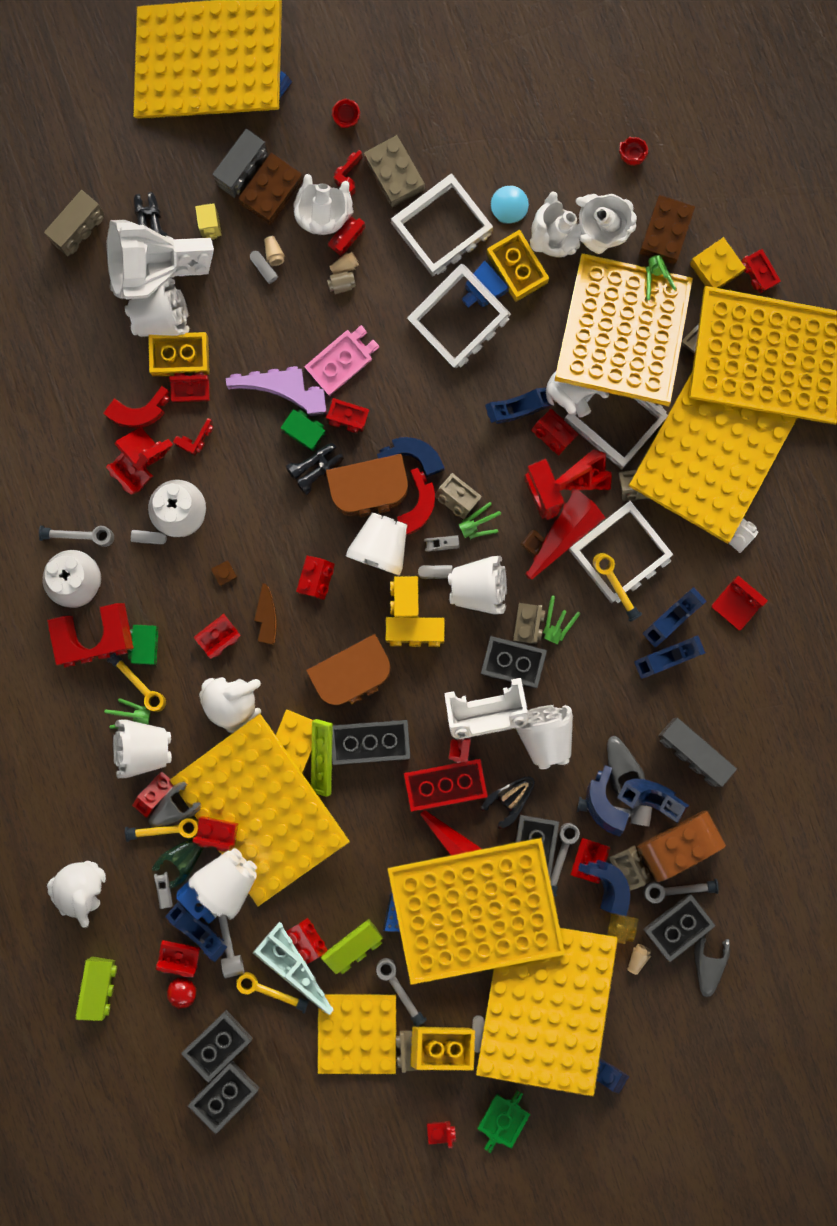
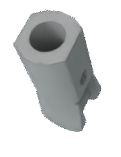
[250,251,278,284]
[131,530,167,544]
[424,535,459,552]
[418,565,452,579]
[154,872,173,909]
[472,1015,485,1053]

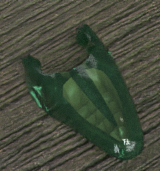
[151,836,204,889]

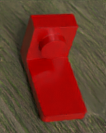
[334,150,363,196]
[173,418,214,456]
[132,772,173,818]
[427,1121,456,1148]

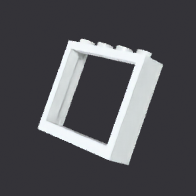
[391,173,493,277]
[407,264,511,368]
[564,394,668,470]
[569,501,673,603]

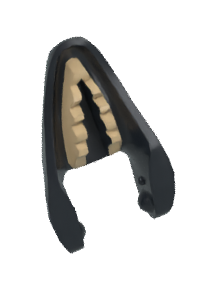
[480,776,535,829]

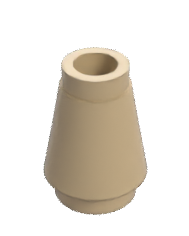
[264,236,285,266]
[329,252,359,275]
[627,944,651,975]

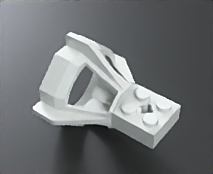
[107,220,214,299]

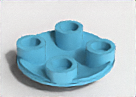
[491,186,529,223]

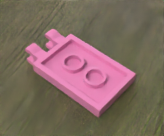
[304,325,379,396]

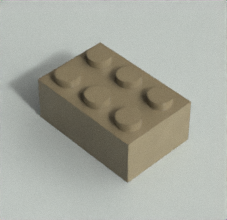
[364,135,425,208]
[44,189,105,256]

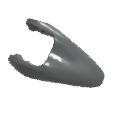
[607,736,646,795]
[148,782,201,828]
[694,935,730,997]

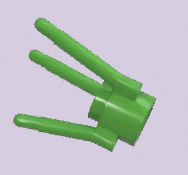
[646,255,676,300]
[459,502,501,539]
[543,596,580,644]
[104,698,151,729]

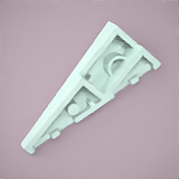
[253,922,334,1015]

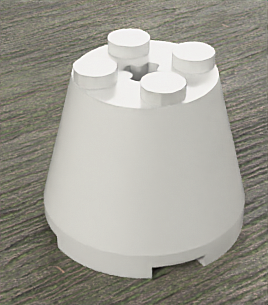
[125,278,190,337]
[148,480,206,537]
[346,512,408,576]
[43,550,101,608]
[448,556,507,614]
[516,705,573,769]
[113,720,171,778]
[189,848,257,919]

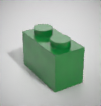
[281,409,326,452]
[128,625,159,665]

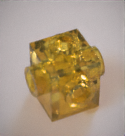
[607,913,638,944]

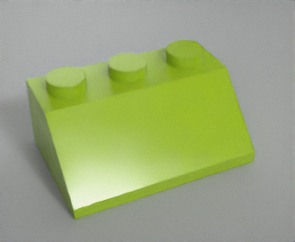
[321,919,383,974]
[76,956,117,1021]

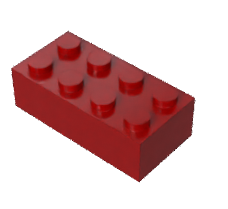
[404,759,487,812]

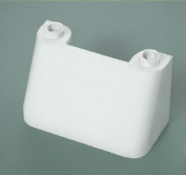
[445,678,529,739]

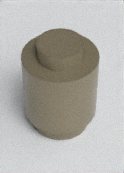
[327,271,356,294]

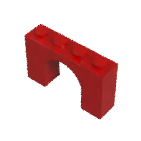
[524,459,564,520]
[47,603,134,668]

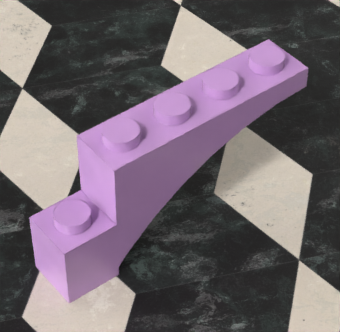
[226,367,327,417]

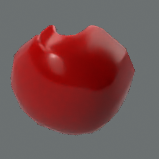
[332,99,361,128]
[619,137,648,166]
[167,978,196,1009]

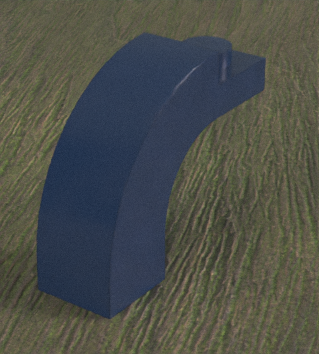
[485,387,553,424]
[377,437,444,477]
[642,587,706,647]
[634,635,705,679]
[586,765,629,837]
[617,779,689,823]
[578,859,630,916]
[166,902,227,962]

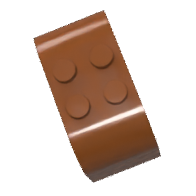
[326,454,408,518]
[306,634,391,706]
[636,810,726,882]

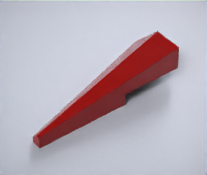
[554,449,612,490]
[525,489,606,579]
[420,810,482,855]

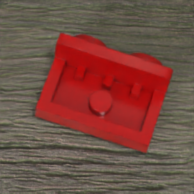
[741,249,781,294]
[169,372,210,402]
[326,398,370,433]
[106,453,153,495]
[296,555,335,600]
[194,614,241,659]
[570,838,610,884]
[286,918,328,965]
[156,940,200,977]

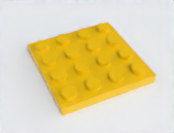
[318,994,396,1074]

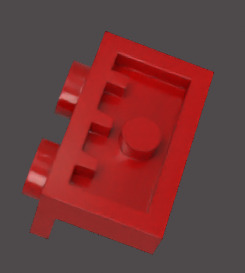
[328,216,365,257]
[532,408,579,455]
[448,737,471,763]
[193,816,238,851]

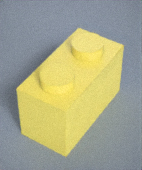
[195,204,221,240]

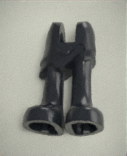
[134,192,168,237]
[285,443,344,495]

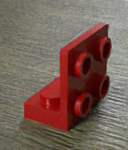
[115,427,173,471]
[711,576,768,631]

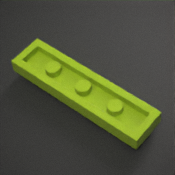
[311,719,332,797]

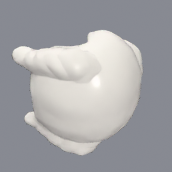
[294,174,353,235]
[530,192,582,257]
[576,194,637,254]
[546,372,609,418]
[199,677,261,733]
[47,861,106,928]

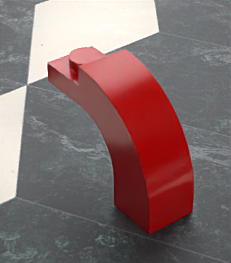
[103,386,170,428]
[397,468,435,536]

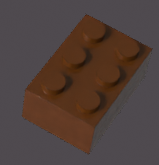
[238,153,303,226]
[639,195,695,265]

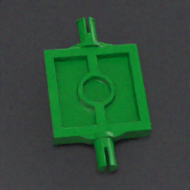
[477,1090,531,1153]

